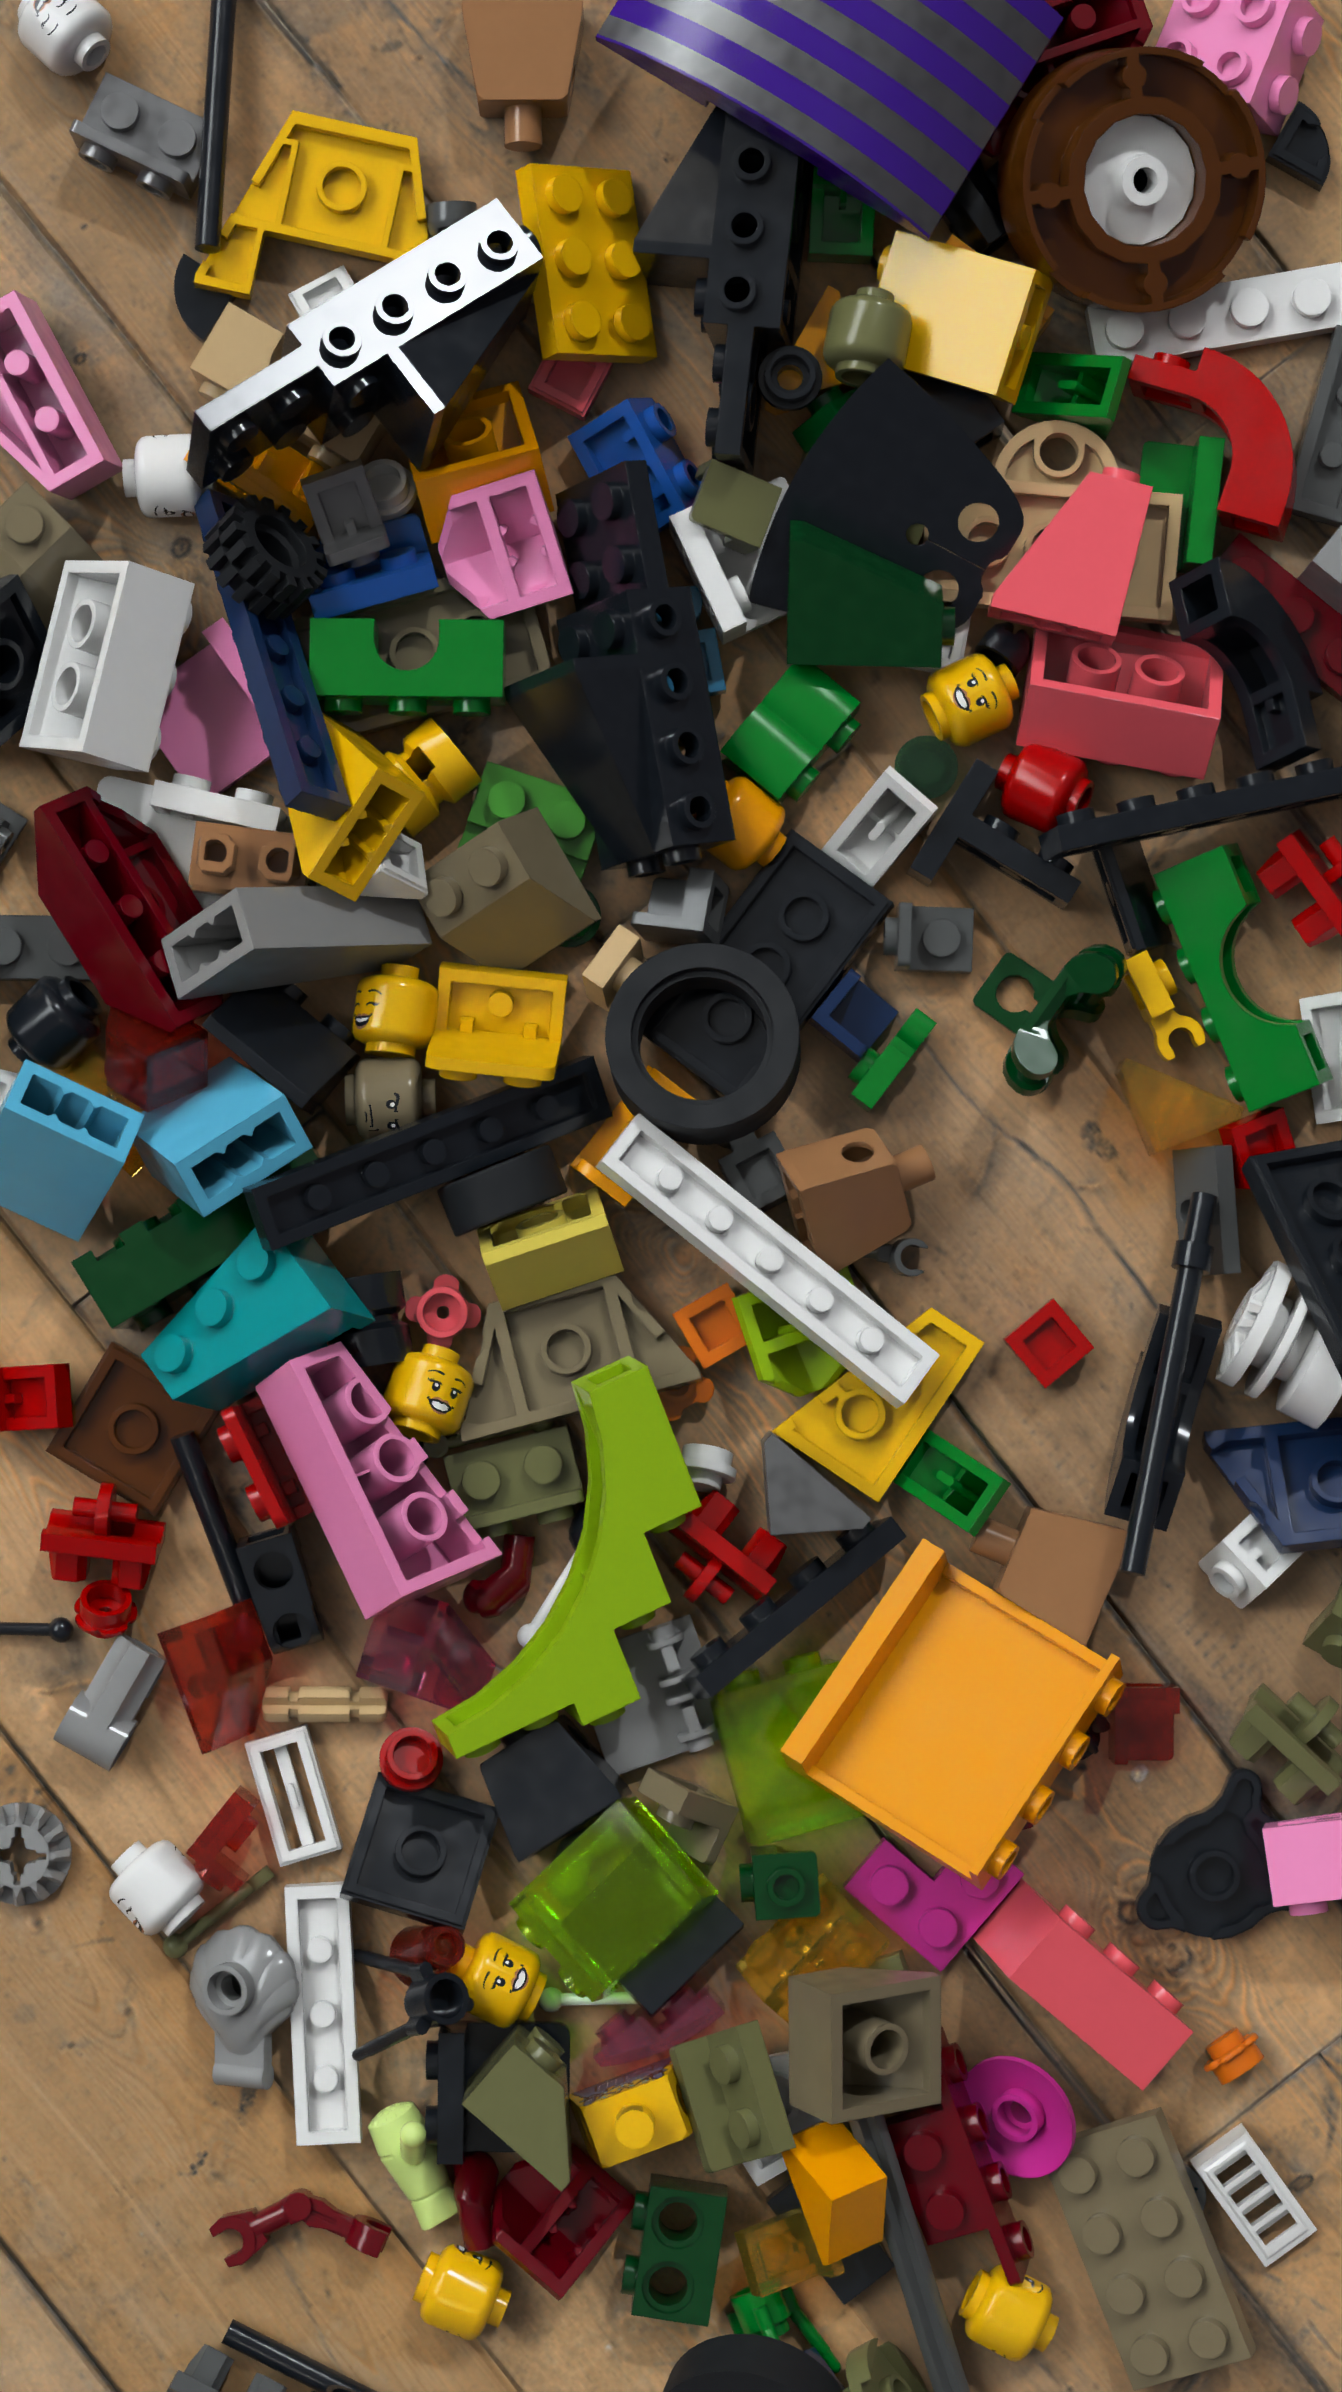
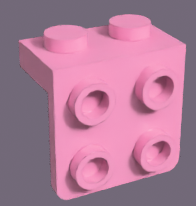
[1156,0,1324,137]
[159,617,270,794]

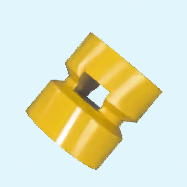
[384,717,482,838]

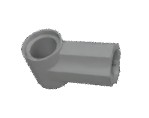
[53,1634,169,1771]

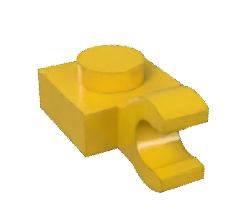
[1123,950,1205,1062]

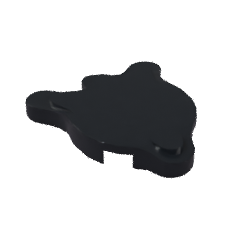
[1135,1767,1289,1940]

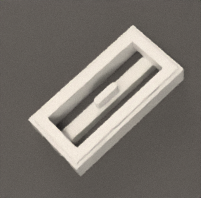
[244,1724,343,1867]

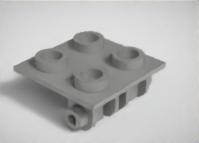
[593,1614,732,1775]

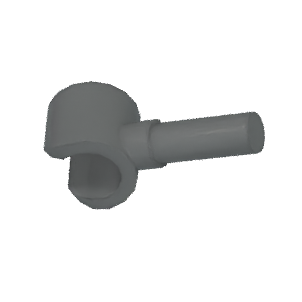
[863,1238,928,1276]

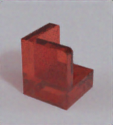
[1108,1682,1180,1765]

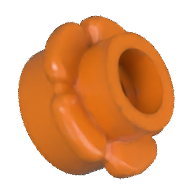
[1203,2027,1264,2085]

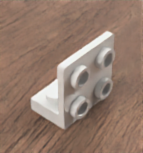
[669,477,789,645]

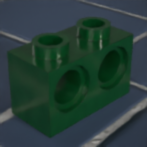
[621,2173,728,2327]

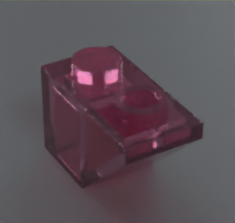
[355,1595,496,1709]

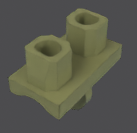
[1229,1683,1342,1805]

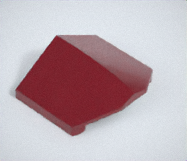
[492,2143,635,2301]

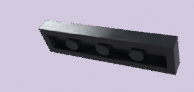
[681,1516,907,1700]

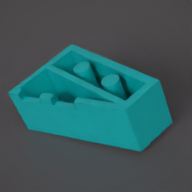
[141,1228,376,1411]

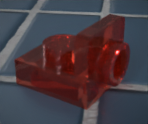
[186,1785,260,1893]

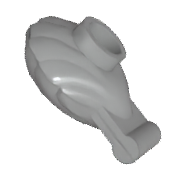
[189,1925,300,2090]

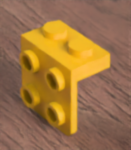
[425,961,568,1088]

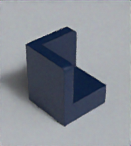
[809,968,898,1063]

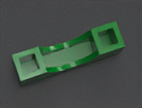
[1153,843,1333,1113]

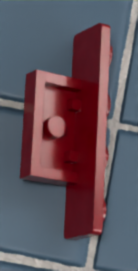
[886,2026,1034,2286]

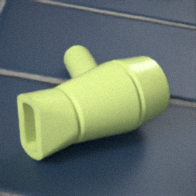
[368,2101,458,2230]

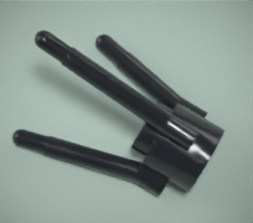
[352,1949,474,2061]

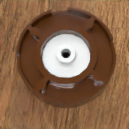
[997,46,1266,313]

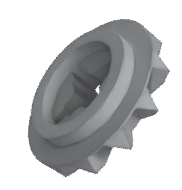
[0,1802,72,1907]

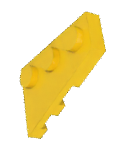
[771,1307,984,1502]

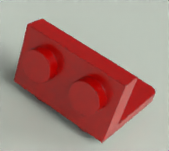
[216,1396,314,1529]

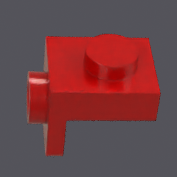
[0,1363,73,1432]

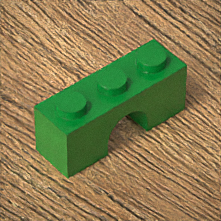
[309,618,506,717]

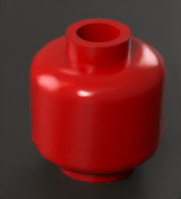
[995,744,1095,833]

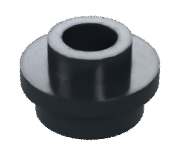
[758,346,822,411]

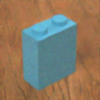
[133,1056,313,1217]
[0,1059,145,1242]

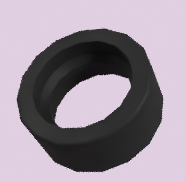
[437,1145,567,1236]

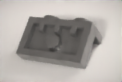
[69,72,203,200]

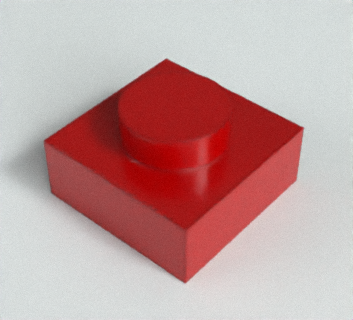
[1218,1107,1296,1189]
[1003,1298,1094,1389]

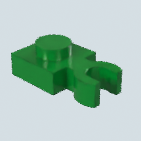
[847,1008,937,1112]

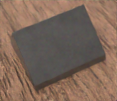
[761,1430,871,1535]

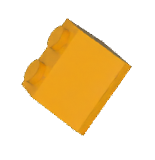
[408,381,555,544]

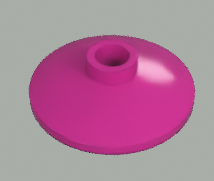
[963,2056,1076,2178]

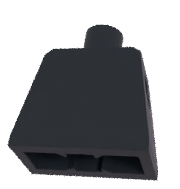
[480,1715,632,1862]

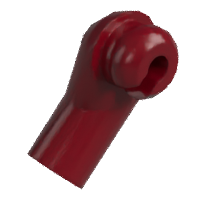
[463,1533,535,1619]
[454,2151,499,2251]

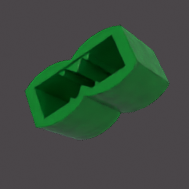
[720,665,861,804]

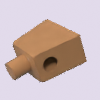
[462,0,584,152]
[776,1128,936,1272]
[969,1506,1127,1647]

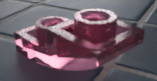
[593,1984,725,2067]

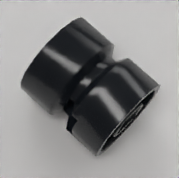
[328,1270,414,1368]

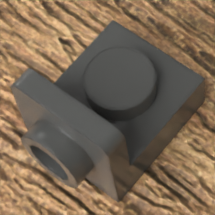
[883,902,974,974]

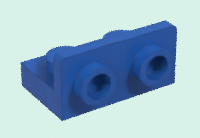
[568,398,701,533]
[309,513,439,618]

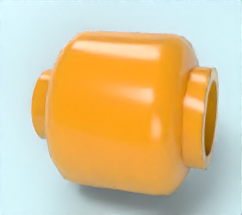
[692,775,787,871]

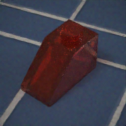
[104,1007,208,1112]
[157,1598,273,1754]

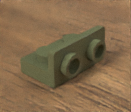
[443,1425,586,1539]
[669,2020,796,2173]

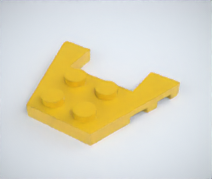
[194,110,429,300]

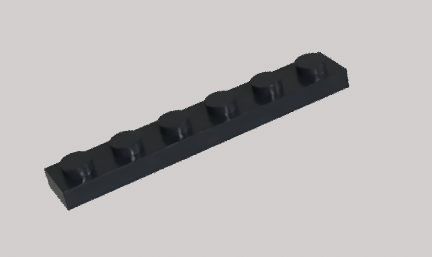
[1038,758,1342,861]
[242,1056,613,1251]

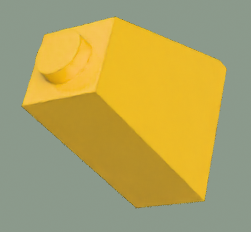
[287,712,426,902]

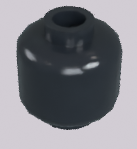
[6,976,102,1070]

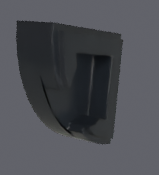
[1265,101,1331,192]
[174,254,236,344]

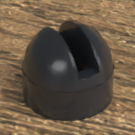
[975,622,1031,678]

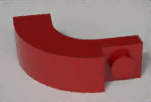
[1128,347,1297,543]

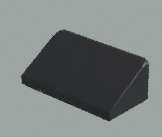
[1092,841,1172,956]

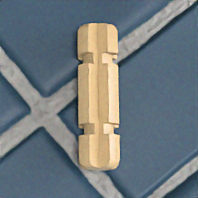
[262,1686,388,1723]

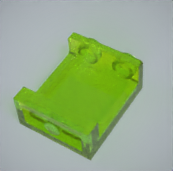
[708,1651,864,1847]
[509,1796,720,2002]

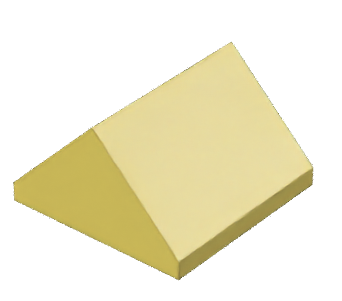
[477,1187,624,1311]

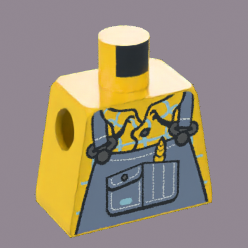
[569,2057,693,2169]

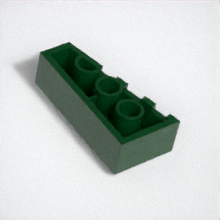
[71,1132,321,1333]

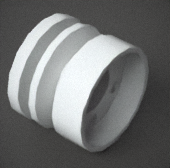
[1215,1261,1342,1429]

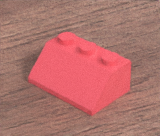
[1016,625,1223,780]

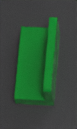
[1139,436,1225,573]

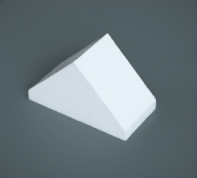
[821,766,938,887]

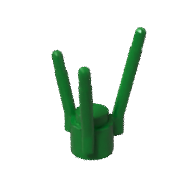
[726,2277,841,2374]

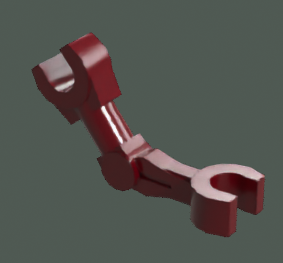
[209,2188,393,2267]

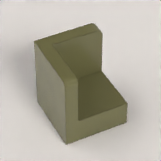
[689,459,783,555]

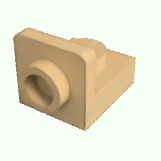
[582,924,647,1012]

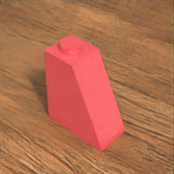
[987,467,1153,647]

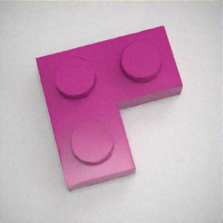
[843,1836,1024,1972]

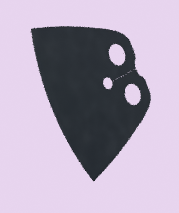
[749,358,1024,628]

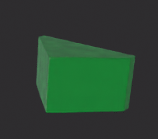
[1011,352,1132,441]
[892,1429,1011,1537]

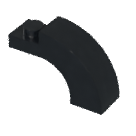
[1169,556,1323,772]
[1104,1304,1222,1532]

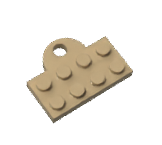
[922,420,1183,625]

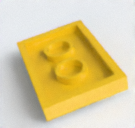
[515,163,657,364]

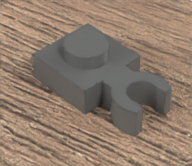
[717,1131,787,1213]

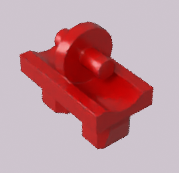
[1256,828,1342,947]
[40,1481,166,1590]
[668,1490,787,1605]

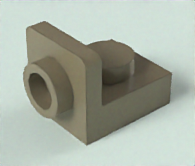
[638,1767,739,1865]

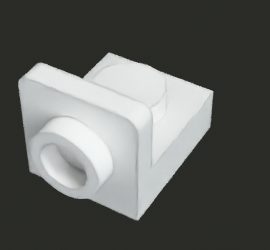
[1198,1513,1304,1609]

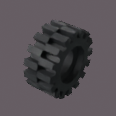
[203,495,328,620]

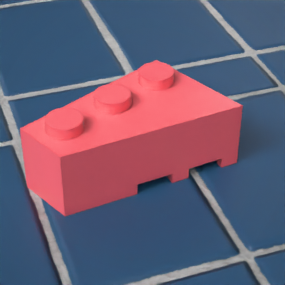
[972,1878,1194,2091]

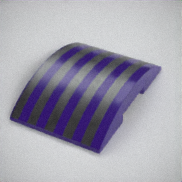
[595,0,1063,241]

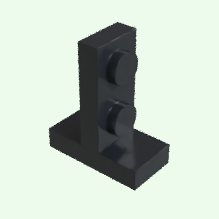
[907,758,1081,910]

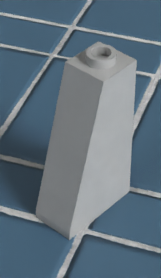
[161,886,432,1000]

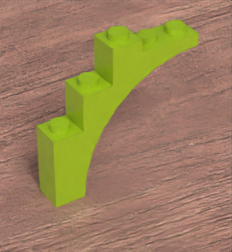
[431,1355,702,1759]

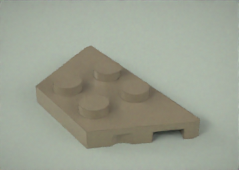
[460,1274,703,1445]

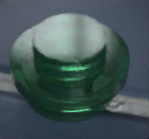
[894,735,958,800]

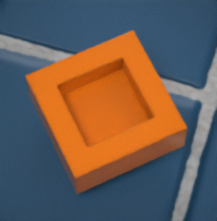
[672,1282,746,1369]

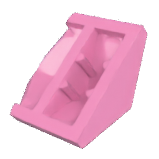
[438,469,574,620]

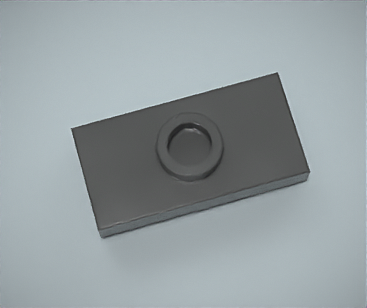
[1172,1145,1241,1276]

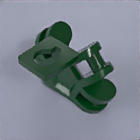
[973,944,1127,1096]

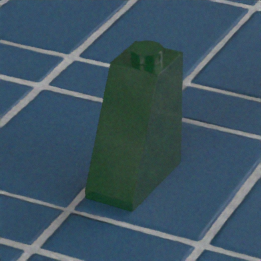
[786,520,955,668]

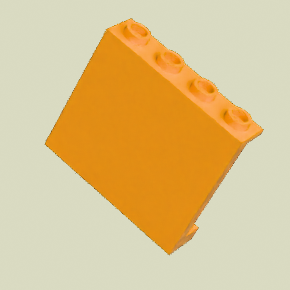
[780,1538,1126,1890]

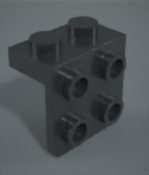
[425,2021,570,2164]

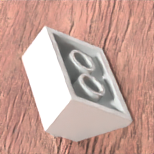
[19,560,195,772]

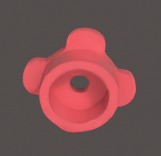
[405,1274,481,1348]

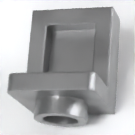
[300,458,390,568]

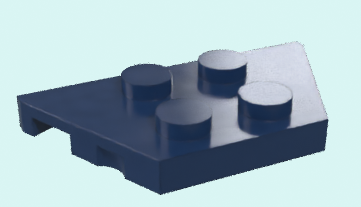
[1202,1417,1342,1554]

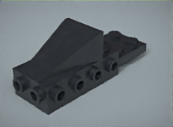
[633,106,812,476]
[186,198,544,490]
[504,460,736,879]

